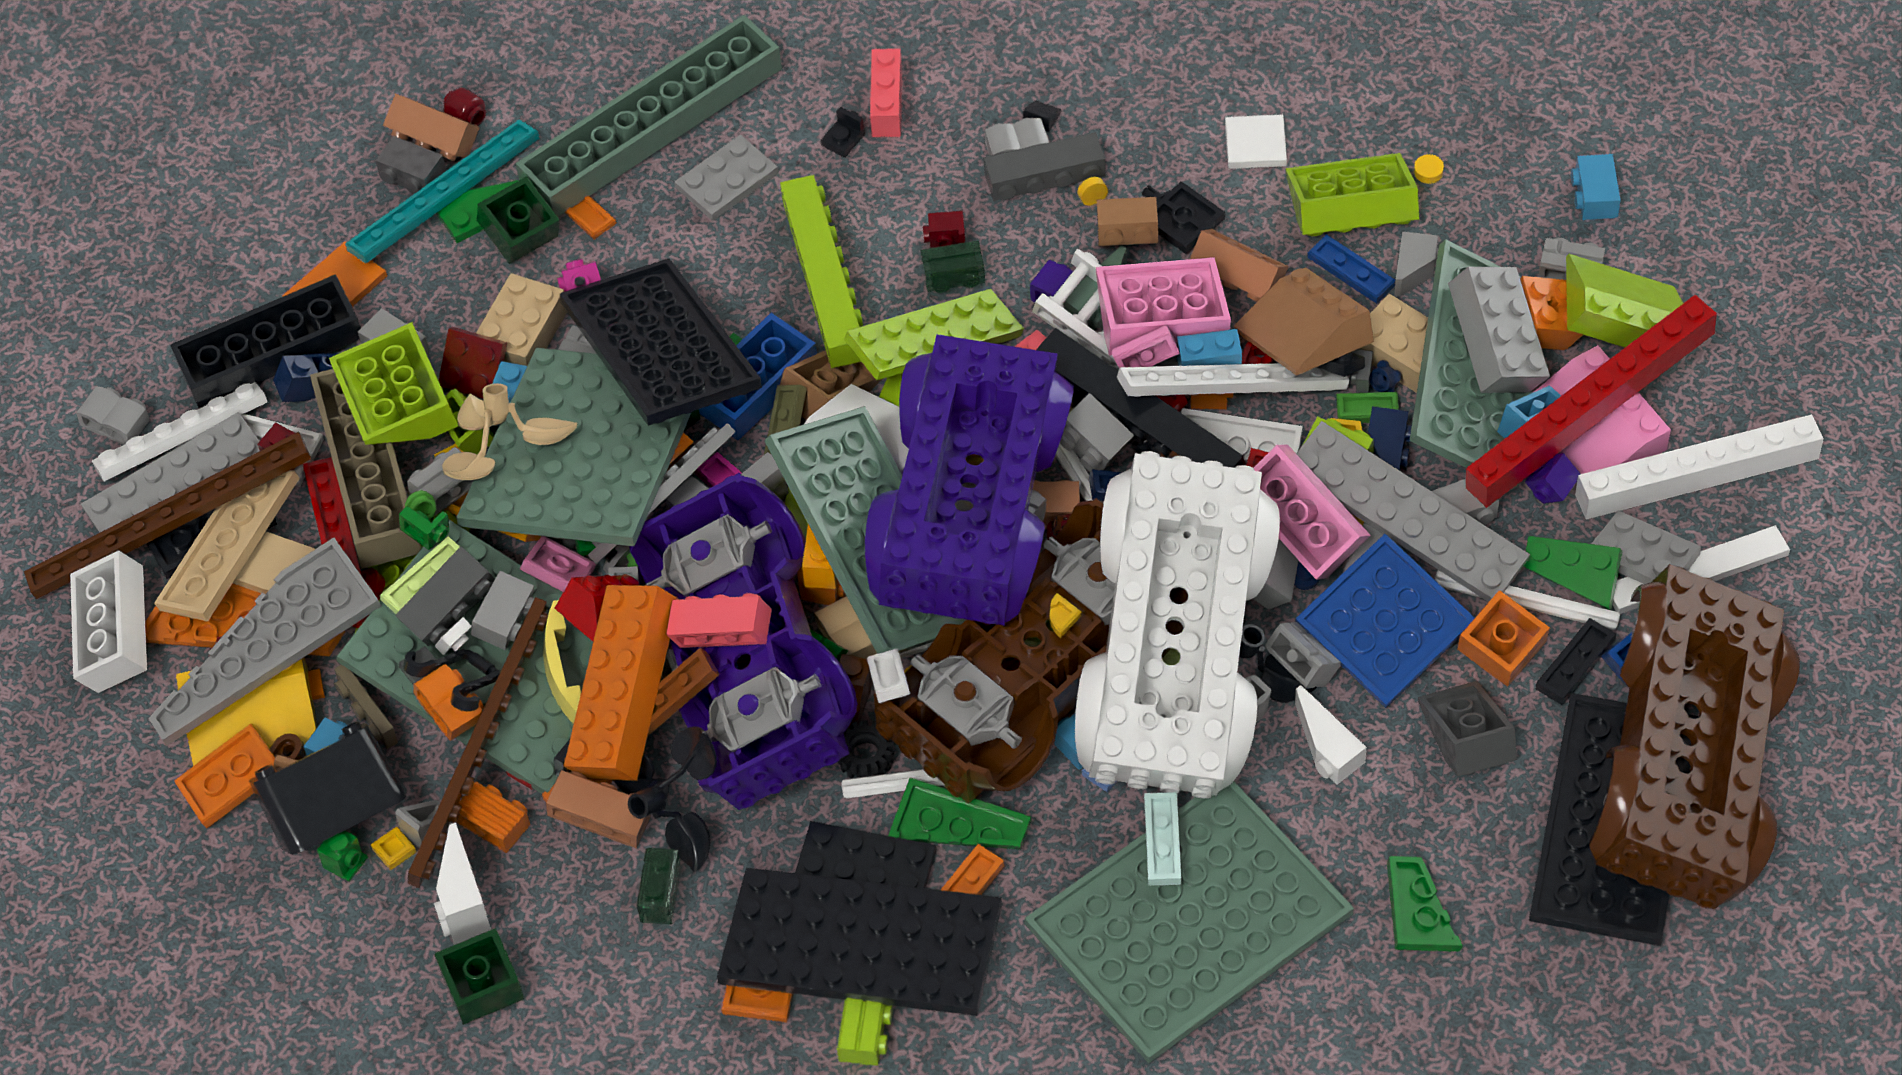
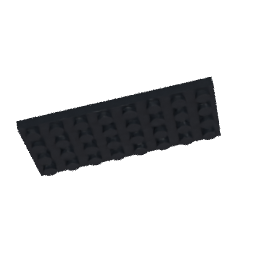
[559,258,762,426]
[1529,693,1699,946]
[717,868,1002,1016]

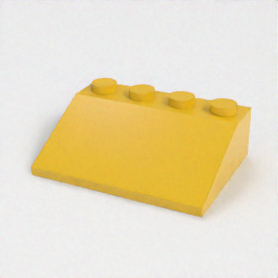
[176,657,317,766]

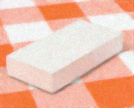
[867,649,910,703]

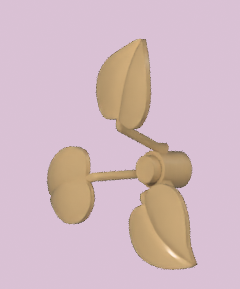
[442,383,578,480]

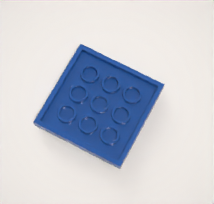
[1295,534,1475,708]

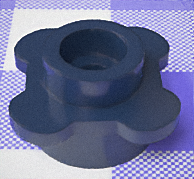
[1370,360,1401,392]

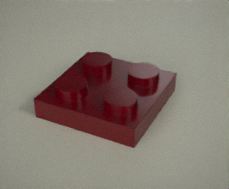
[438,327,508,399]

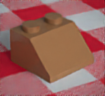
[1097,197,1158,246]

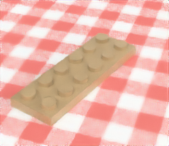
[154,470,299,621]

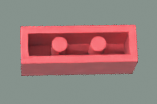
[870,49,902,137]
[667,593,772,648]

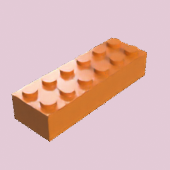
[564,585,679,781]

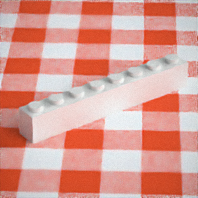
[1575,414,1824,519]

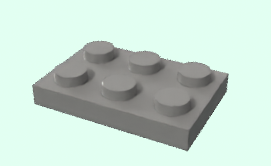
[674,134,779,221]
[1591,510,1701,584]

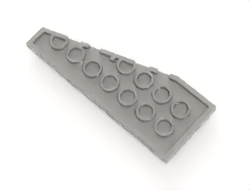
[148,538,382,746]

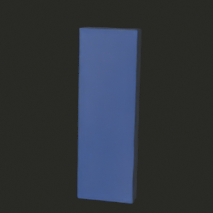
[1308,234,1395,304]

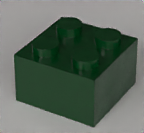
[477,176,560,264]
[434,928,524,1025]

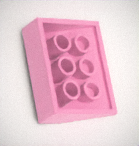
[1096,257,1231,356]
[1534,345,1671,474]

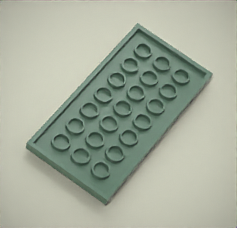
[1410,240,1532,490]
[764,406,966,654]

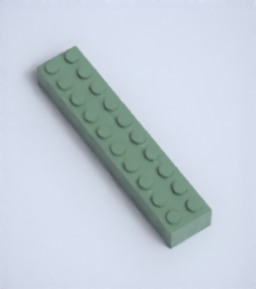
[515,15,782,217]

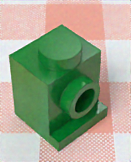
[317,831,368,882]

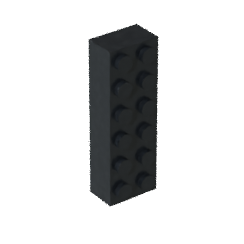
[170,274,361,408]

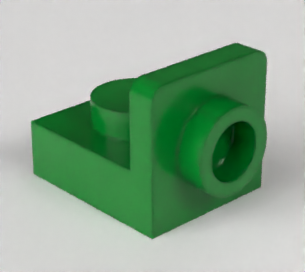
[399,506,449,550]

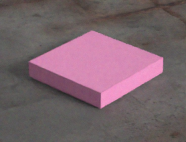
[520,536,596,592]

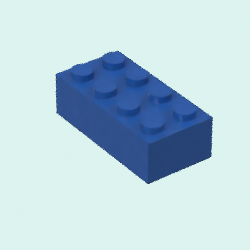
[699,313,817,440]

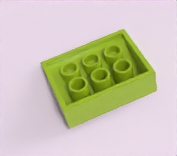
[1285,153,1419,236]
[1566,254,1683,347]
[329,322,458,445]

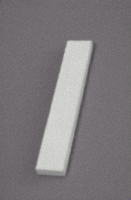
[1612,525,1790,614]

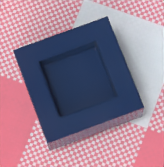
[1089,469,1121,501]

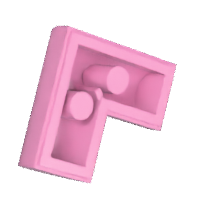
[1112,325,1180,369]

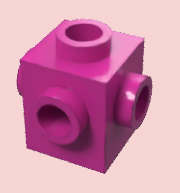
[557,259,601,292]

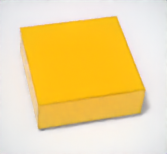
[371,826,417,871]

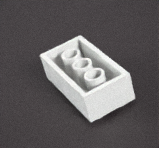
[70,551,147,693]

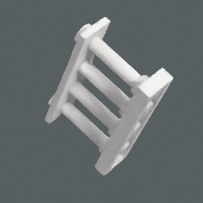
[1032,249,1119,371]

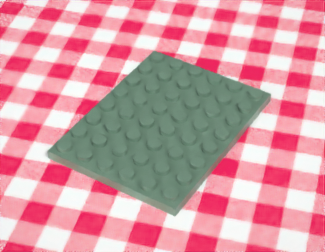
[456,348,691,546]
[336,520,593,794]
[1024,781,1354,1064]

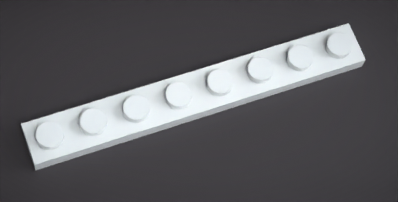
[1117,363,1350,397]

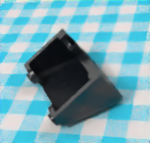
[249,721,406,855]

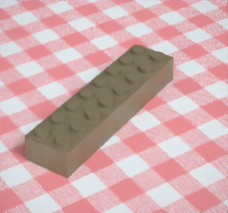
[310,369,421,569]

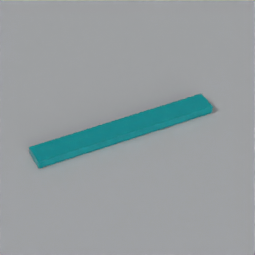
[345,119,540,264]

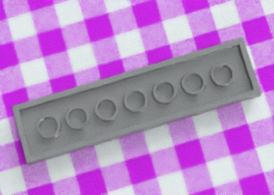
[1296,421,1530,602]

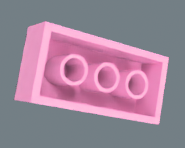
[1254,445,1371,580]

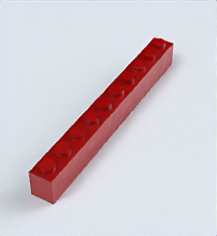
[1466,295,1717,508]

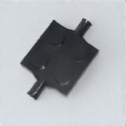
[1142,181,1225,254]

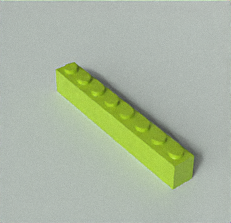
[780,175,863,368]

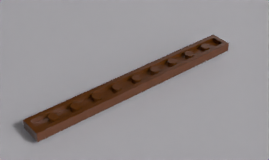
[24,432,311,599]
[408,597,548,888]

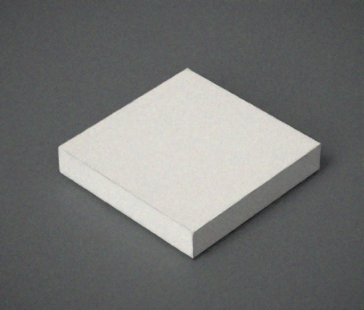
[1225,115,1287,169]

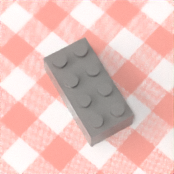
[1448,267,1550,393]

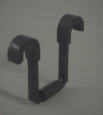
[403,649,500,712]

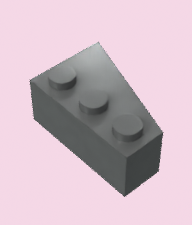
[395,546,495,646]

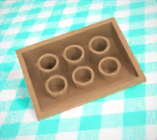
[1234,268,1374,376]

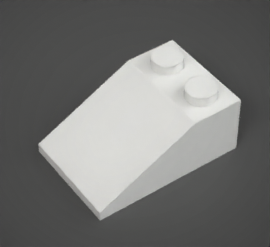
[434,823,491,945]

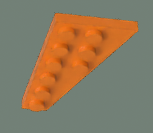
[145,583,345,656]

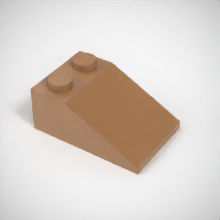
[780,350,883,420]

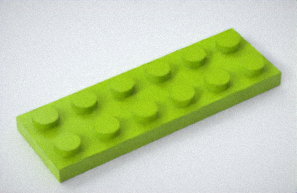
[844,289,1024,380]

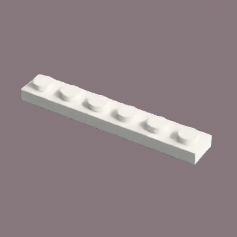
[92,382,268,481]

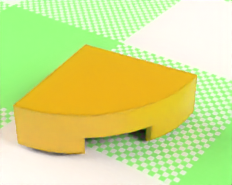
[1049,593,1081,638]

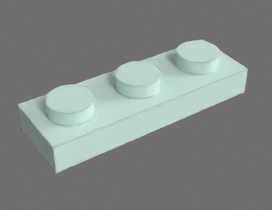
[1144,792,1181,886]

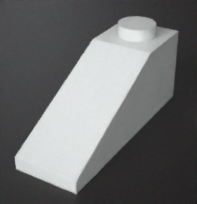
[1295,685,1367,785]

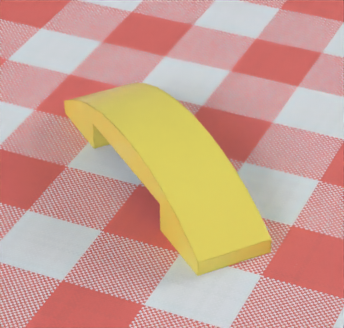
[543,600,581,724]

